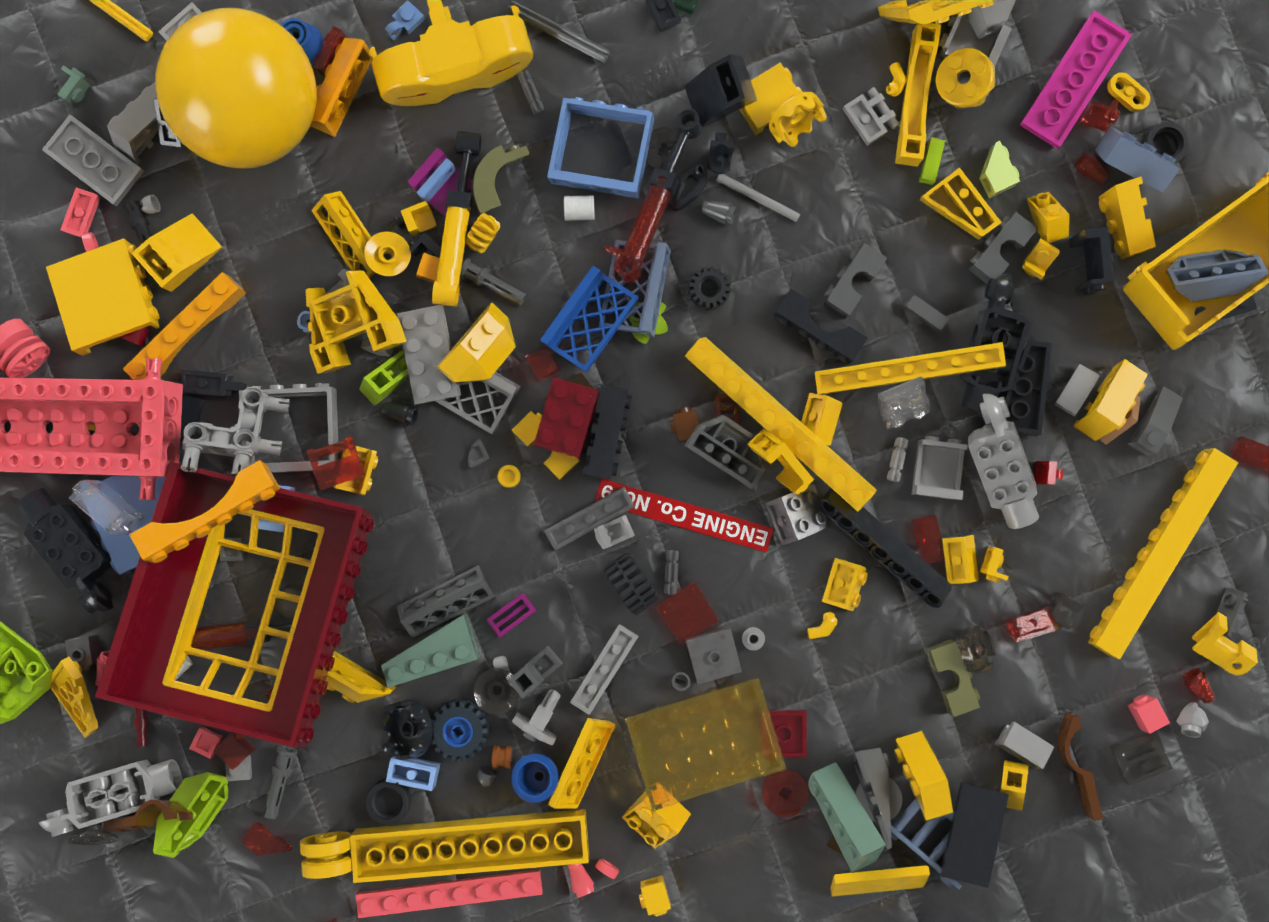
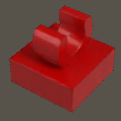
[1033,461,1063,485]

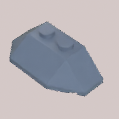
[1166,249,1268,301]

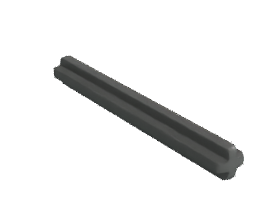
[508,1,610,63]

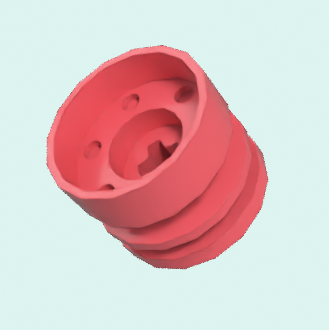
[0,319,50,378]

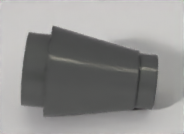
[702,200,737,225]

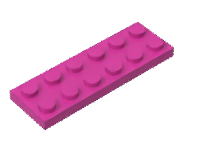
[1020,10,1132,149]

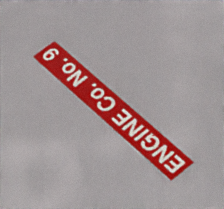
[595,479,774,552]

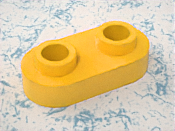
[1107,72,1150,112]

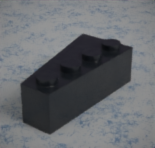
[1003,341,1052,437]

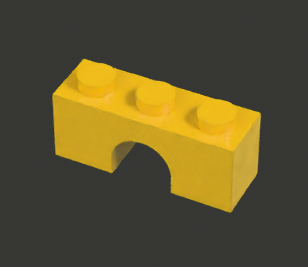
[512,411,580,480]

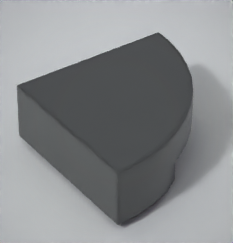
[468,439,491,469]

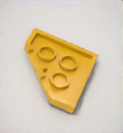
[50,656,98,738]

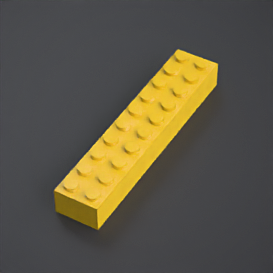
[350,809,589,883]

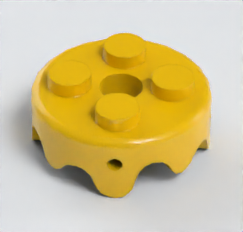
[936,48,995,109]
[769,92,827,147]

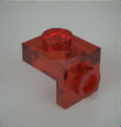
[1081,100,1120,132]

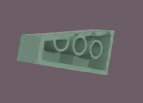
[808,762,886,873]

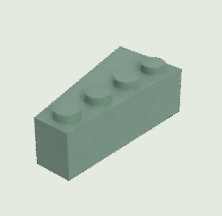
[381,613,480,688]

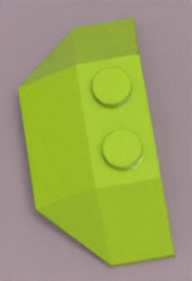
[153,772,228,858]

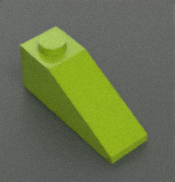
[359,349,409,406]

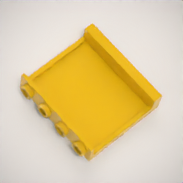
[46,238,160,356]

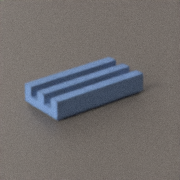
[417,158,456,203]

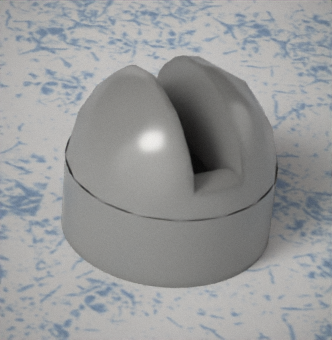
[140,194,161,214]

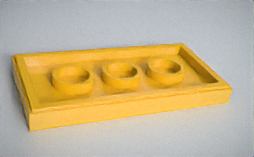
[548,718,615,809]
[830,865,930,897]

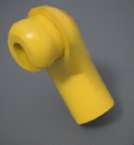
[886,62,907,97]
[807,612,837,640]

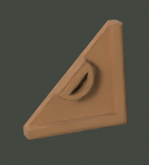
[1100,395,1140,445]

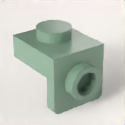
[57,65,90,107]

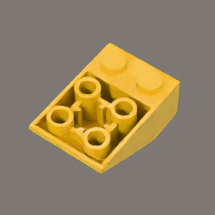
[132,213,223,292]

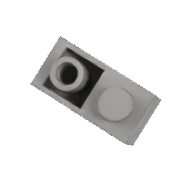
[967,0,1016,39]

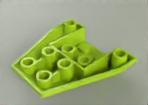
[0,621,53,724]

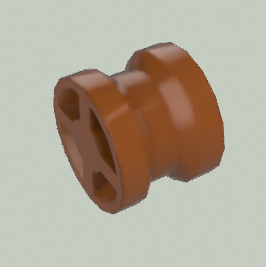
[492,745,513,769]

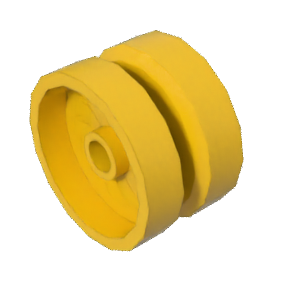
[300,831,352,879]

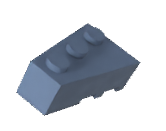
[1095,126,1180,193]

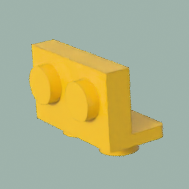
[333,443,378,496]

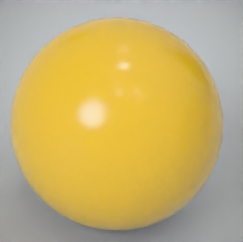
[155,8,317,168]

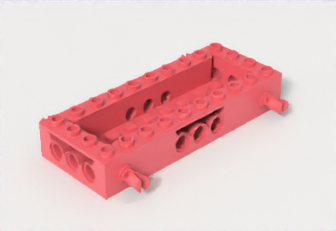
[0,358,183,500]

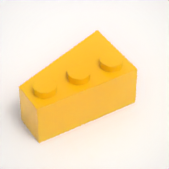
[1073,359,1148,441]

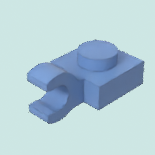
[385,0,425,41]

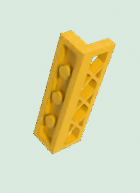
[311,191,386,279]

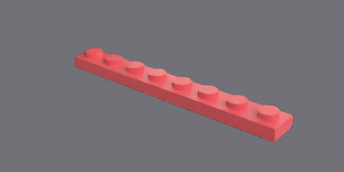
[355,869,543,918]

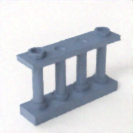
[891,796,962,889]

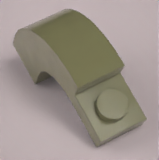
[471,144,529,215]

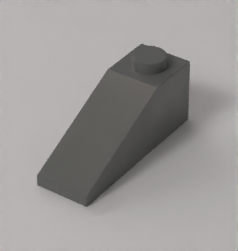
[1127,386,1183,456]

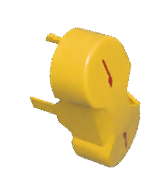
[369,0,533,106]

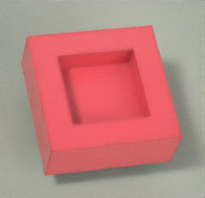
[189,726,223,759]

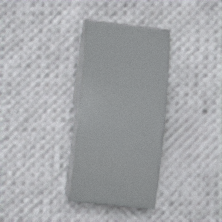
[1054,364,1100,416]

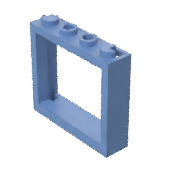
[547,97,654,199]

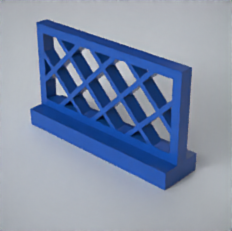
[540,266,639,373]

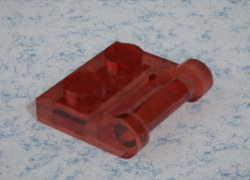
[306,436,365,490]

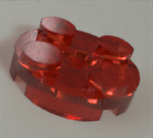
[761,769,809,817]

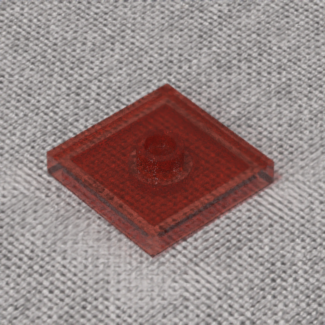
[656,582,719,645]

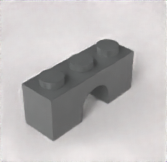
[968,212,1038,284]
[824,243,887,318]

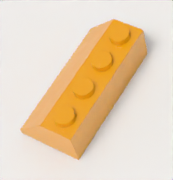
[310,38,373,137]

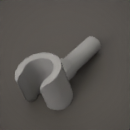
[493,656,512,680]

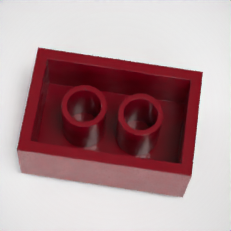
[534,377,599,459]

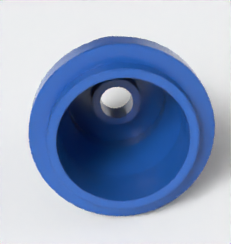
[281,18,325,67]
[511,754,559,803]

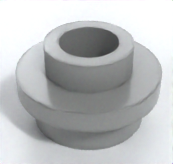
[742,627,765,650]

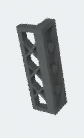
[397,565,494,638]

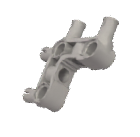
[181,387,290,477]

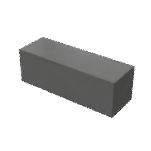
[903,295,949,332]

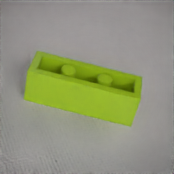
[919,137,945,185]

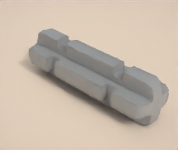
[887,437,909,482]

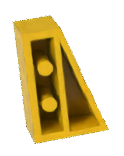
[920,168,1002,240]
[1099,176,1156,260]
[894,731,953,821]

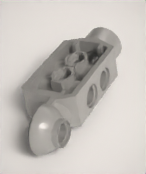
[968,394,1039,529]
[39,759,182,837]

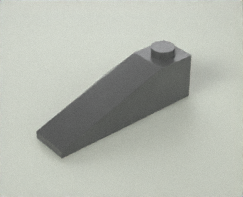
[852,748,892,851]

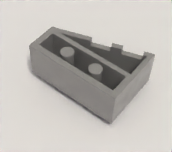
[107,82,158,165]

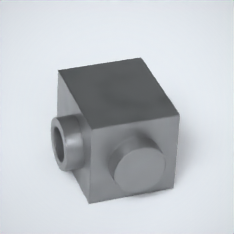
[65,635,100,671]

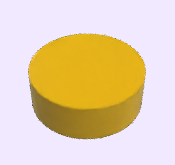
[497,465,521,488]

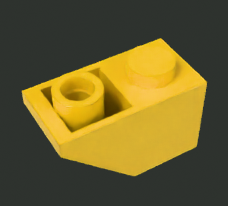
[1027,192,1069,243]
[1000,760,1028,811]

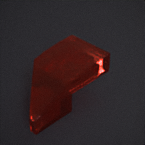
[241,822,292,856]

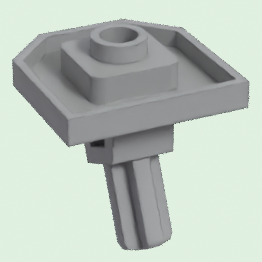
[512,689,560,745]

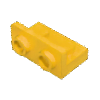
[822,558,867,611]

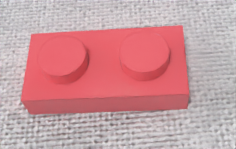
[60,188,101,238]

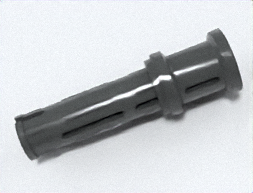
[460,258,527,306]
[262,746,298,819]

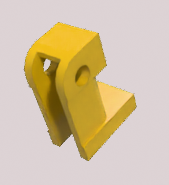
[1192,612,1258,675]

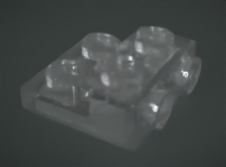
[878,376,930,429]

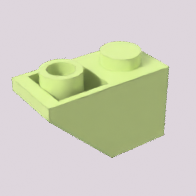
[979,141,1020,198]

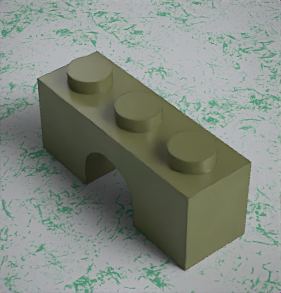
[925,639,980,717]

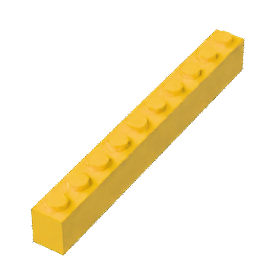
[685,337,877,511]
[1088,448,1238,660]

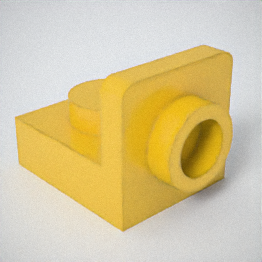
[1022,238,1060,279]
[980,546,1009,583]

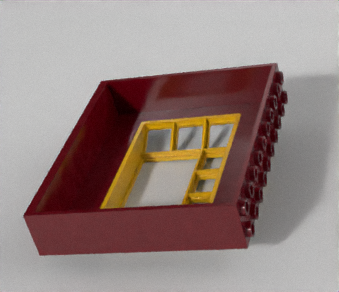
[95,462,374,748]

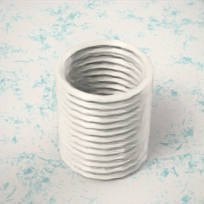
[564,195,595,221]

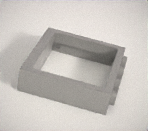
[239,383,339,473]

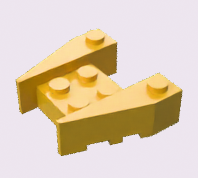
[305,271,407,374]

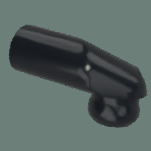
[388,216,415,246]

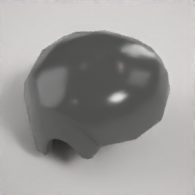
[275,583,303,621]

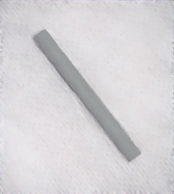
[716,174,800,222]

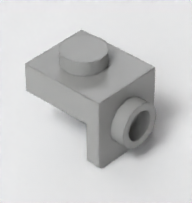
[594,515,635,550]

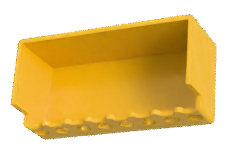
[1123,172,1269,350]

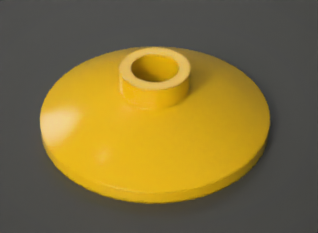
[364,232,411,277]

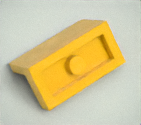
[801,393,842,446]
[942,535,979,584]

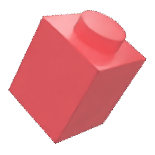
[1127,694,1170,734]

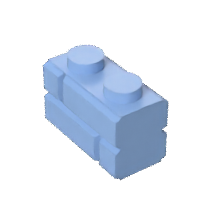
[386,754,440,791]

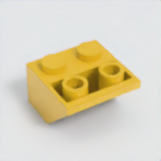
[622,782,691,849]

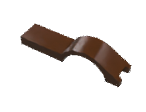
[1057,712,1103,821]
[103,799,193,832]

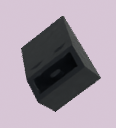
[684,54,757,128]

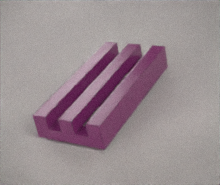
[486,592,537,638]

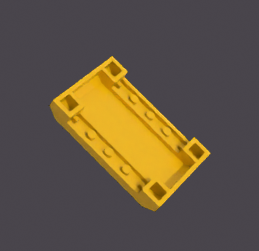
[878,0,994,25]

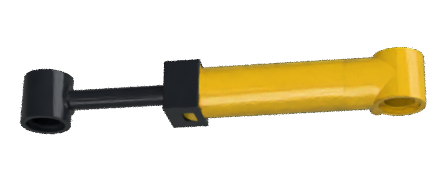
[432,131,482,307]

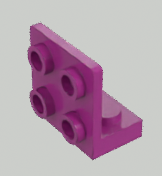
[408,147,472,217]

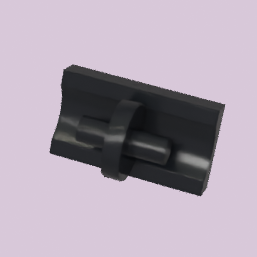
[707,132,734,174]

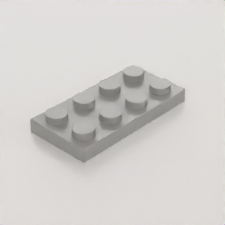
[42,115,144,206]
[397,304,461,404]

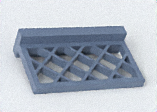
[599,240,671,337]

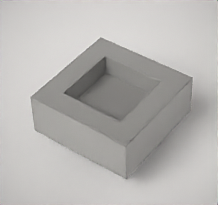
[225,755,252,781]

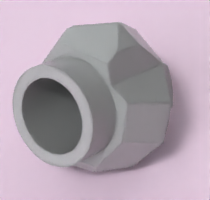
[1176,702,1209,738]

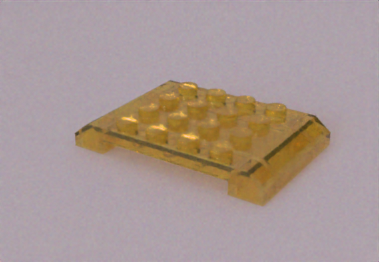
[625,678,786,811]

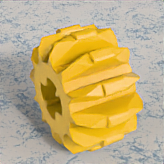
[465,213,500,254]

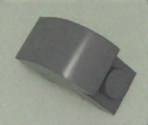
[508,646,563,699]

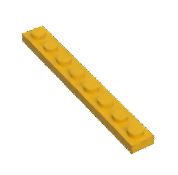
[815,342,1006,395]

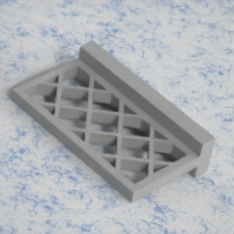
[436,346,521,434]

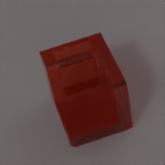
[525,348,559,382]
[213,732,256,770]

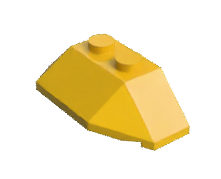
[437,302,516,383]
[326,651,396,703]

